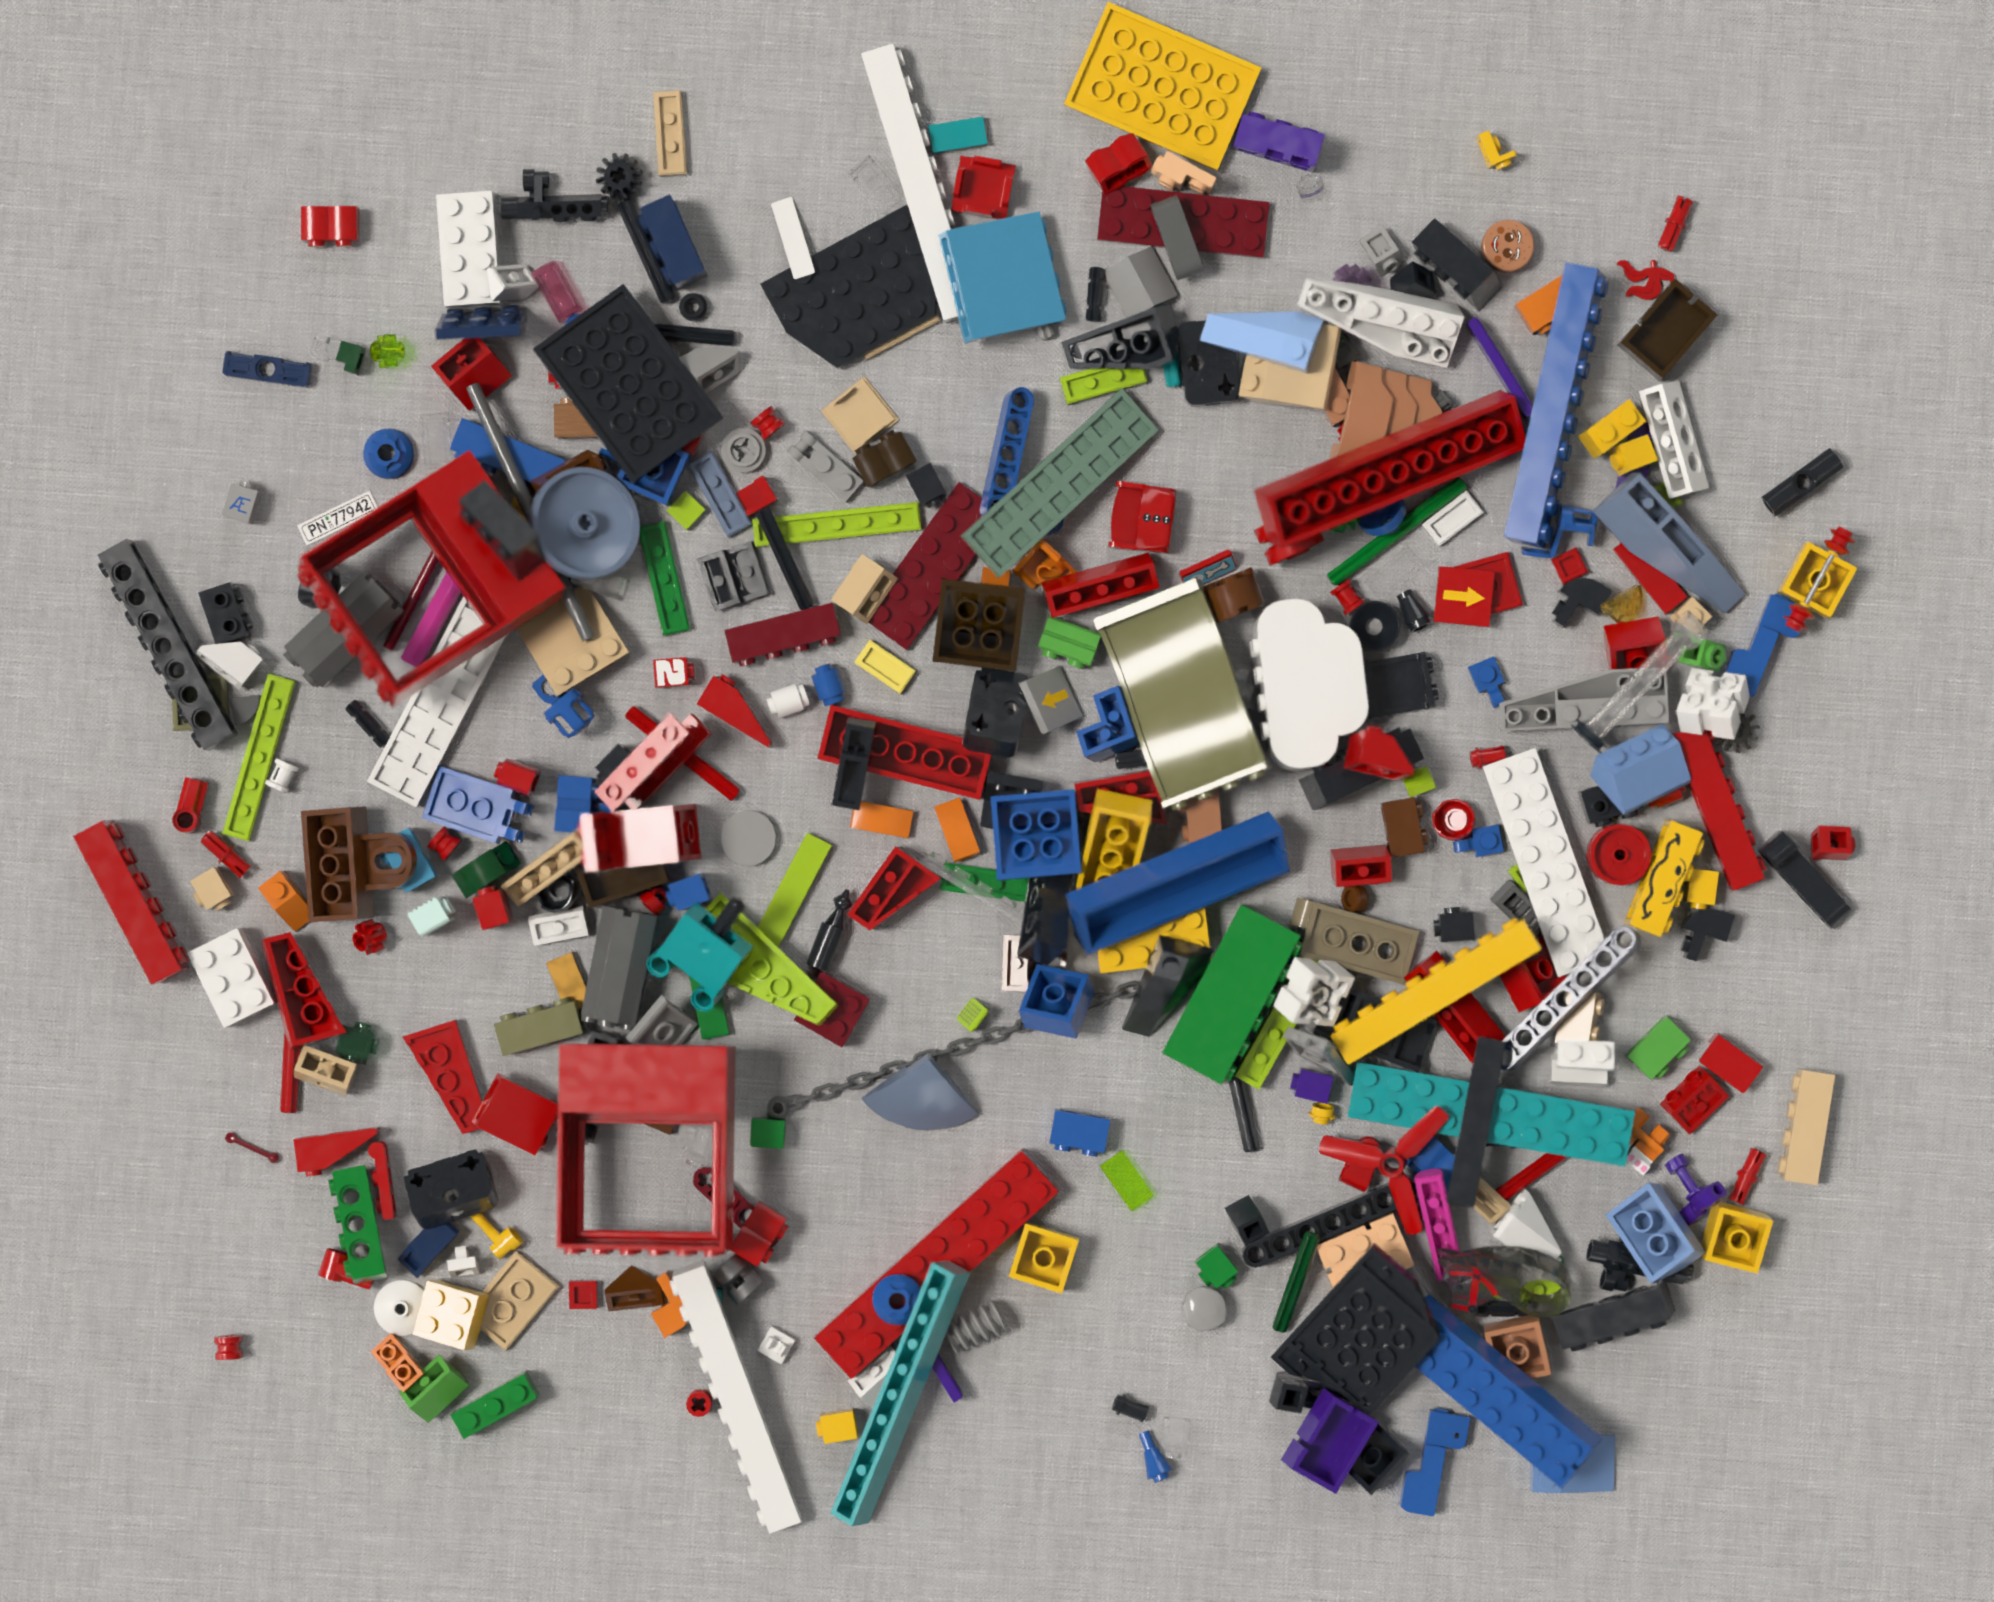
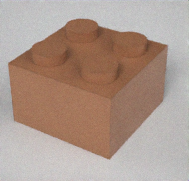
[1484,1313,1551,1379]

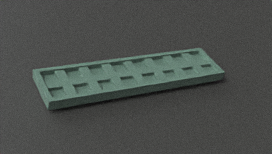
[961,389,1158,578]

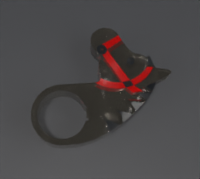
[1438,1246,1571,1322]

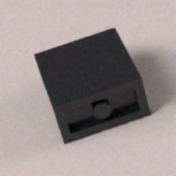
[1363,652,1439,719]

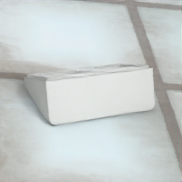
[487,264,539,301]

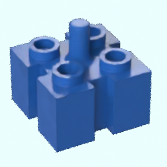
[554,775,612,833]

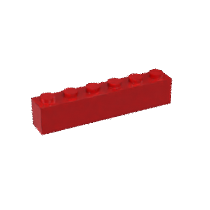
[1672,730,1766,891]

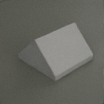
[1104,246,1178,318]

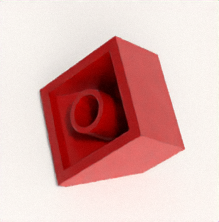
[1604,616,1668,679]
[1343,727,1414,781]
[1499,936,1569,1013]

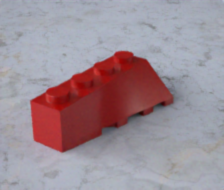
[261,932,347,1050]

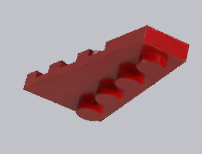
[402,1019,482,1134]

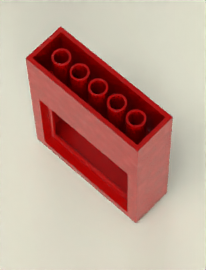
[297,450,565,708]
[556,1044,736,1256]

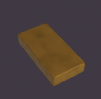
[546,952,587,1009]

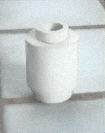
[766,684,809,718]

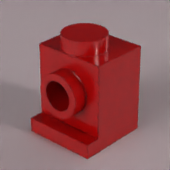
[1811,825,1856,861]

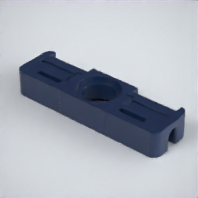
[222,351,312,388]

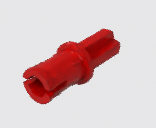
[1658,196,1694,252]
[201,830,252,879]

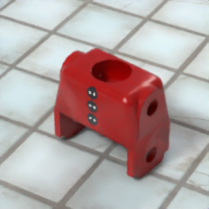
[1108,481,1177,554]

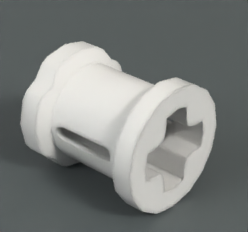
[265,758,299,793]

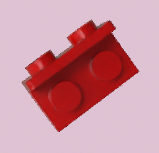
[1660,1066,1730,1135]

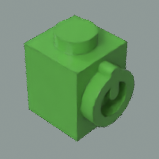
[1678,635,1727,673]

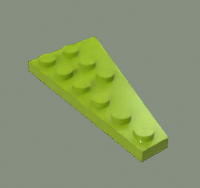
[706,892,839,1026]

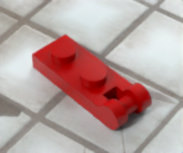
[368,1140,397,1220]

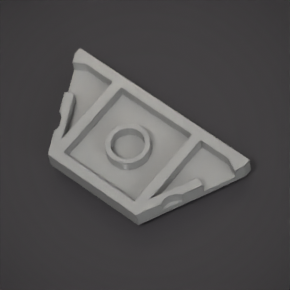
[1283,1027,1355,1086]

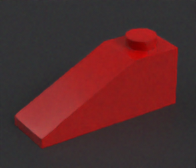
[696,674,772,748]
[293,1127,380,1177]

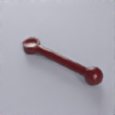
[225,1132,279,1163]

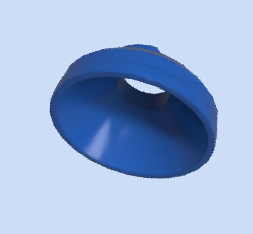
[363,428,414,479]
[1358,499,1406,536]
[872,1274,921,1325]

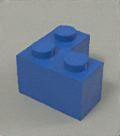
[1076,685,1140,763]

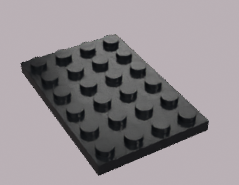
[533,284,723,484]

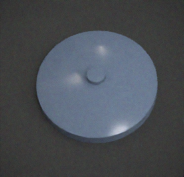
[529,467,640,580]

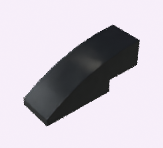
[832,717,876,811]

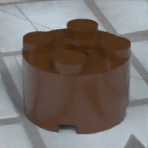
[1204,567,1266,623]

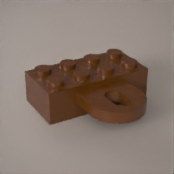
[301,806,417,922]

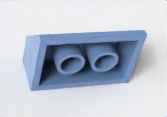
[1590,724,1691,815]
[1606,1182,1706,1284]

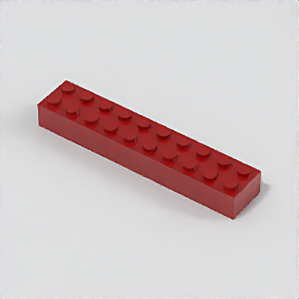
[1254,390,1526,548]
[814,1148,1059,1379]

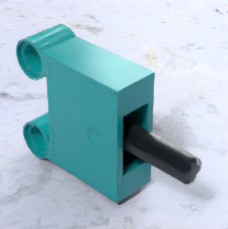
[646,897,753,1012]

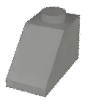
[680,348,740,393]

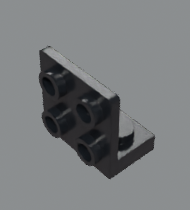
[980,772,1043,829]

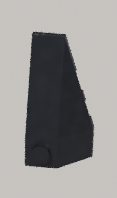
[1062,305,1179,369]

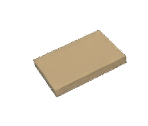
[480,1251,559,1351]

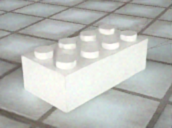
[436,191,503,309]

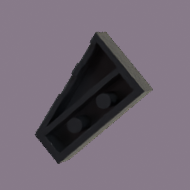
[1412,218,1502,312]
[458,480,545,581]

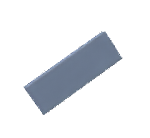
[688,451,752,537]

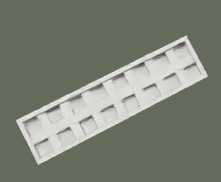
[367,596,508,807]
[1482,748,1611,977]

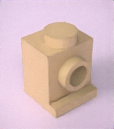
[1669,597,1712,636]

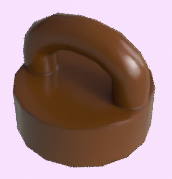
[1341,885,1369,912]

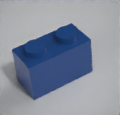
[666,873,713,911]
[1049,1109,1110,1157]

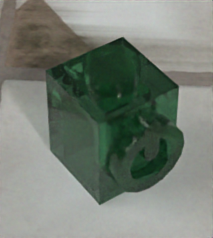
[335,1021,380,1065]

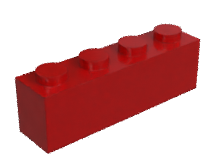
[1041,552,1160,618]
[1403,950,1506,1064]

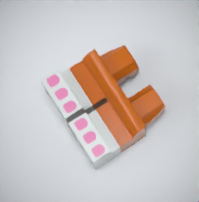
[1626,1107,1670,1176]

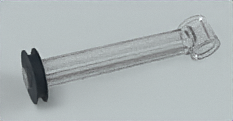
[1571,611,1710,753]

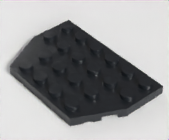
[760,205,936,369]
[1270,1242,1442,1414]

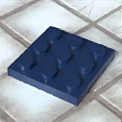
[435,305,527,340]

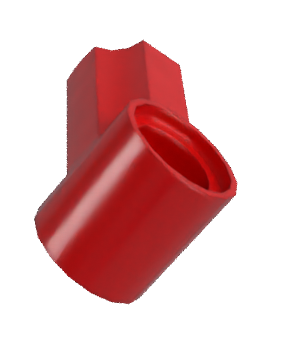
[172,777,209,834]
[318,1248,374,1290]

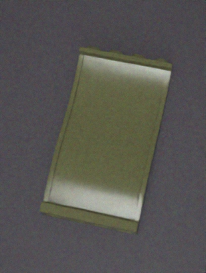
[1093,578,1272,811]

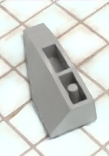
[1499,667,1669,731]

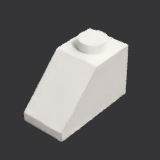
[195,642,262,690]

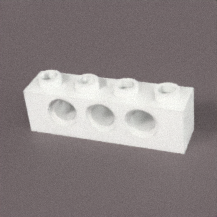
[1639,381,1709,499]

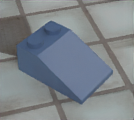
[1530,1434,1615,1493]

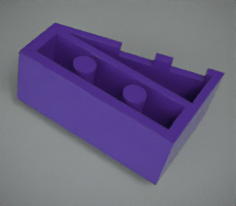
[1233,112,1325,173]

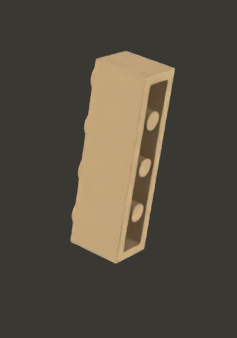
[1777,1068,1835,1186]

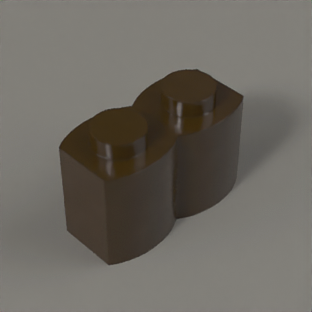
[852,429,917,488]

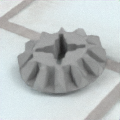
[721,428,766,472]

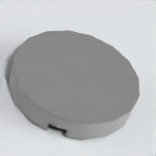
[721,811,776,866]

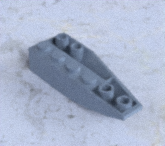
[1592,473,1745,613]

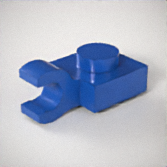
[1468,656,1504,708]
[1453,824,1504,857]

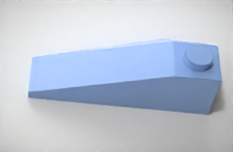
[1200,311,1324,374]

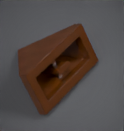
[604,1265,664,1312]

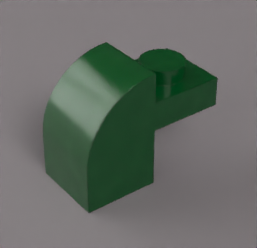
[451,841,521,899]

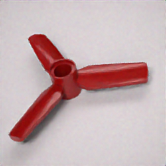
[1319,1106,1449,1234]

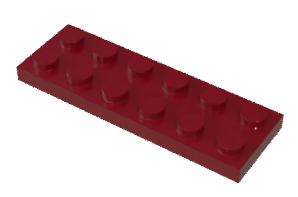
[1097,186,1269,259]
[868,482,992,650]

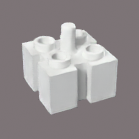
[1676,668,1750,740]
[1274,957,1355,1026]

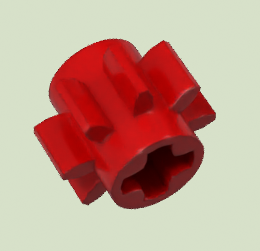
[352,919,387,955]

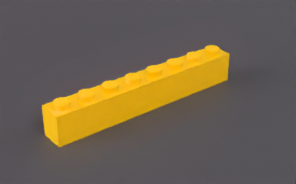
[1330,917,1541,1065]

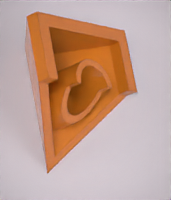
[1012,538,1076,589]

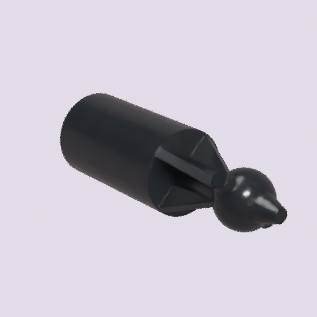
[806,889,852,972]

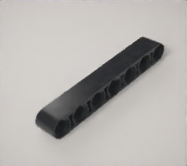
[1242,1175,1419,1268]

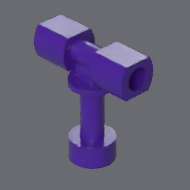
[1665,1153,1727,1226]

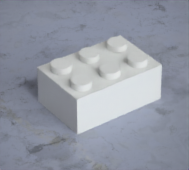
[187,927,277,1028]

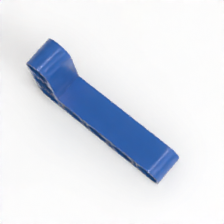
[980,387,1064,536]

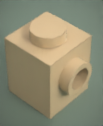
[190,867,235,912]

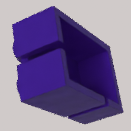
[1281,1388,1379,1494]

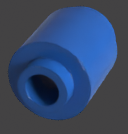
[811,663,846,706]

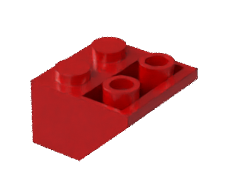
[431,337,512,411]

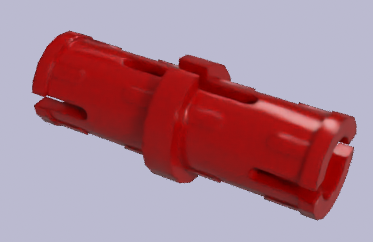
[1728,1148,1767,1205]

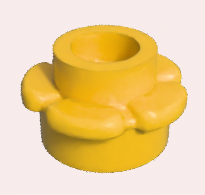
[1308,1102,1336,1125]

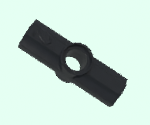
[1761,448,1844,517]

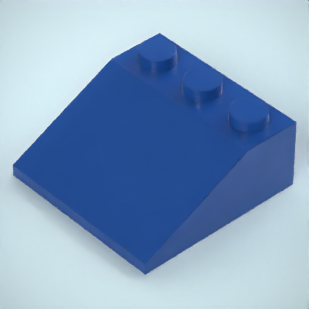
[991,789,1081,881]

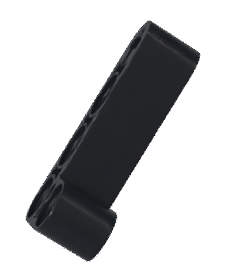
[1757,830,1852,929]

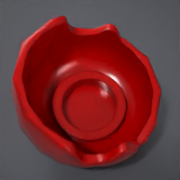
[1432,799,1476,841]

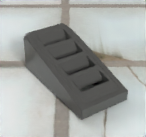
[1490,880,1541,937]

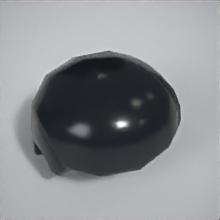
[536,872,578,913]

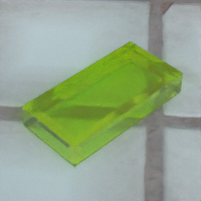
[1099,1150,1154,1212]

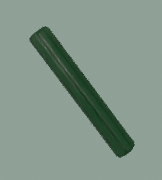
[1272,1231,1319,1333]

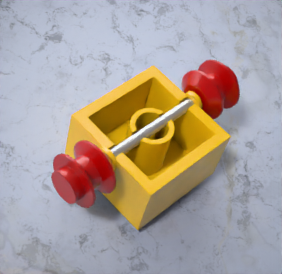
[1777,526,1857,633]

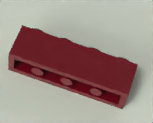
[724,603,842,667]

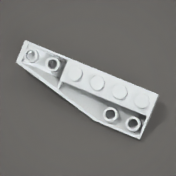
[1298,278,1464,368]

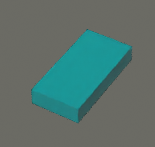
[928,116,988,154]

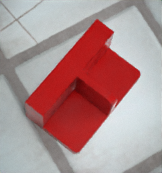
[1699,1033,1763,1093]

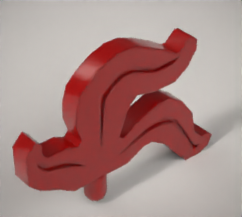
[1616,260,1674,300]

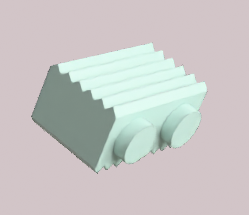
[408,896,456,937]

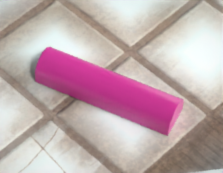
[401,572,461,667]
[1414,1169,1465,1281]

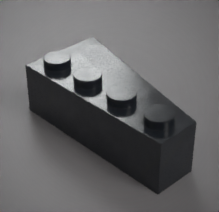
[1299,727,1424,810]
[1017,874,1073,965]
[1552,1280,1675,1352]

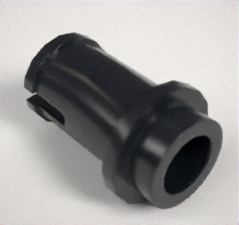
[1111,1394,1149,1423]

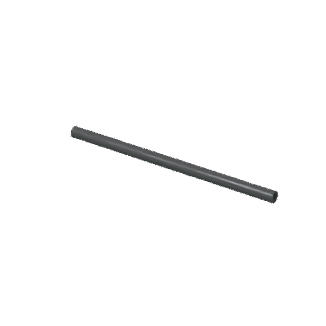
[466,383,595,642]

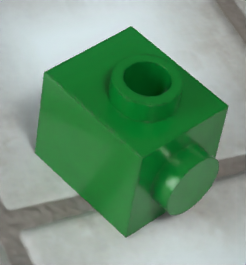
[1195,1243,1238,1289]

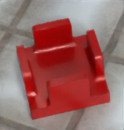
[951,155,1016,220]

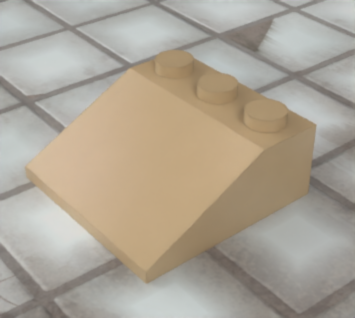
[1238,324,1342,410]
[516,583,629,698]

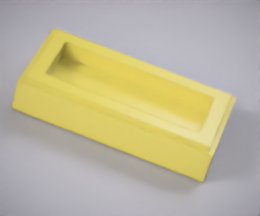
[854,640,916,694]

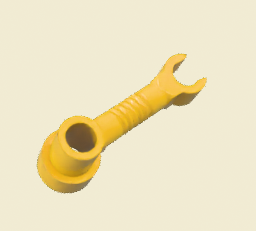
[468,1213,523,1259]

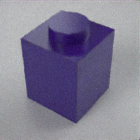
[1290,1068,1333,1104]

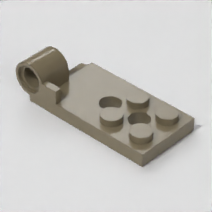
[1290,897,1420,985]

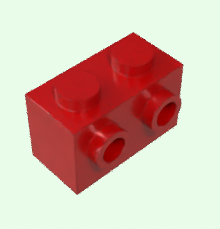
[1330,845,1392,887]

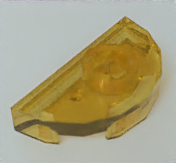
[1600,585,1643,623]

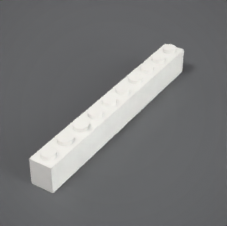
[861,44,958,323]
[670,1260,801,1534]

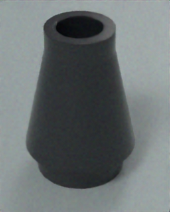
[1397,589,1431,633]

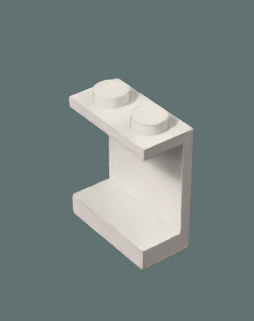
[1550,1039,1614,1087]

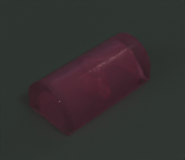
[531,260,583,323]

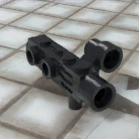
[501,169,608,222]
[1586,1236,1694,1292]

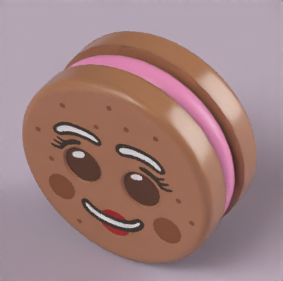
[1481,220,1534,273]

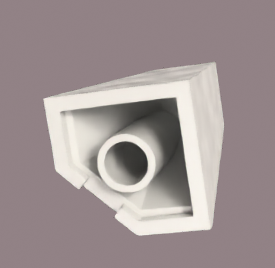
[1490,1189,1562,1274]

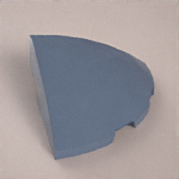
[862,1053,979,1131]

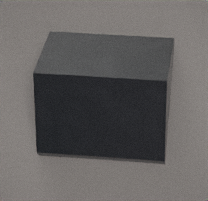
[1349,1424,1409,1496]

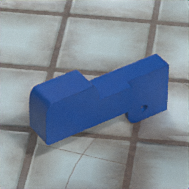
[1722,593,1809,697]
[1399,1407,1470,1516]

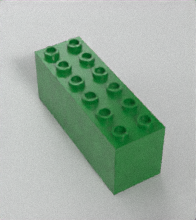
[1162,904,1303,1085]

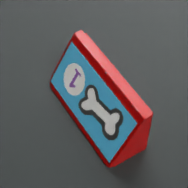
[1179,549,1236,585]

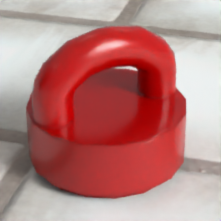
[639,886,667,916]

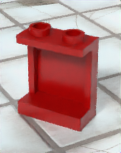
[472,1073,558,1155]

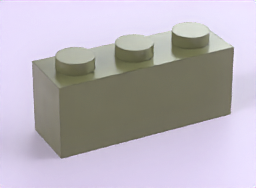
[494,997,587,1056]

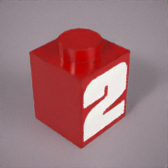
[653,657,695,688]

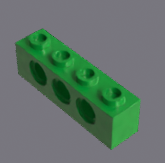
[328,1165,387,1284]

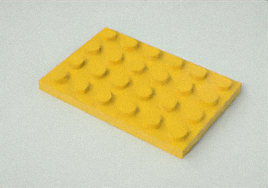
[1064,2,1262,171]

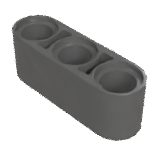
[1150,195,1204,281]

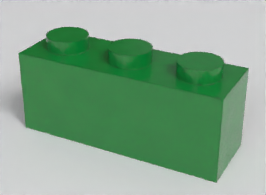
[450,1371,540,1439]

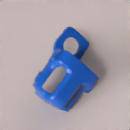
[1520,504,1597,558]
[532,674,595,738]

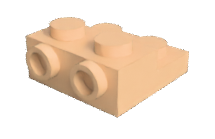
[1151,151,1216,195]

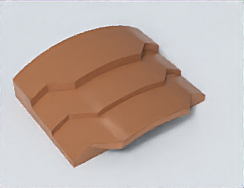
[1329,361,1442,459]

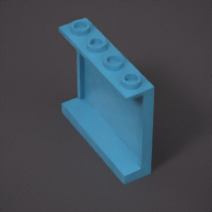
[938,211,1067,344]

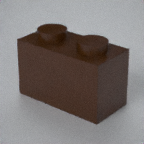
[1380,797,1428,858]

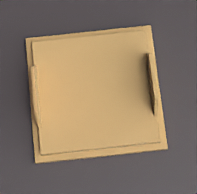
[821,377,899,455]

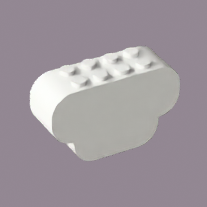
[1249,599,1368,771]

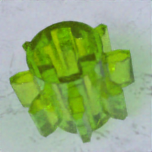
[370,334,405,368]

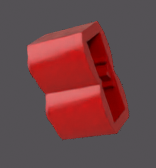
[1085,133,1152,194]
[301,206,360,247]
[494,758,541,796]
[730,1200,789,1267]

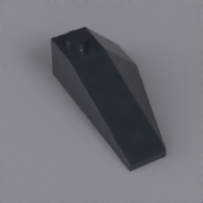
[1122,935,1213,1037]

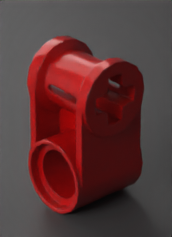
[1338,1136,1381,1192]

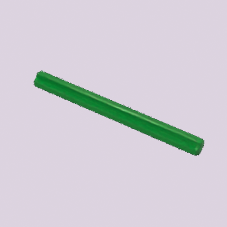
[1327,477,1467,586]

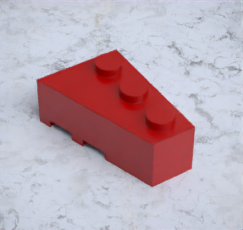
[1074,769,1167,825]
[847,846,941,931]

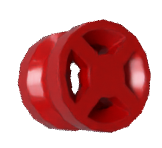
[750,406,785,441]
[427,826,462,861]
[214,1335,243,1360]

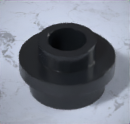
[679,293,707,321]

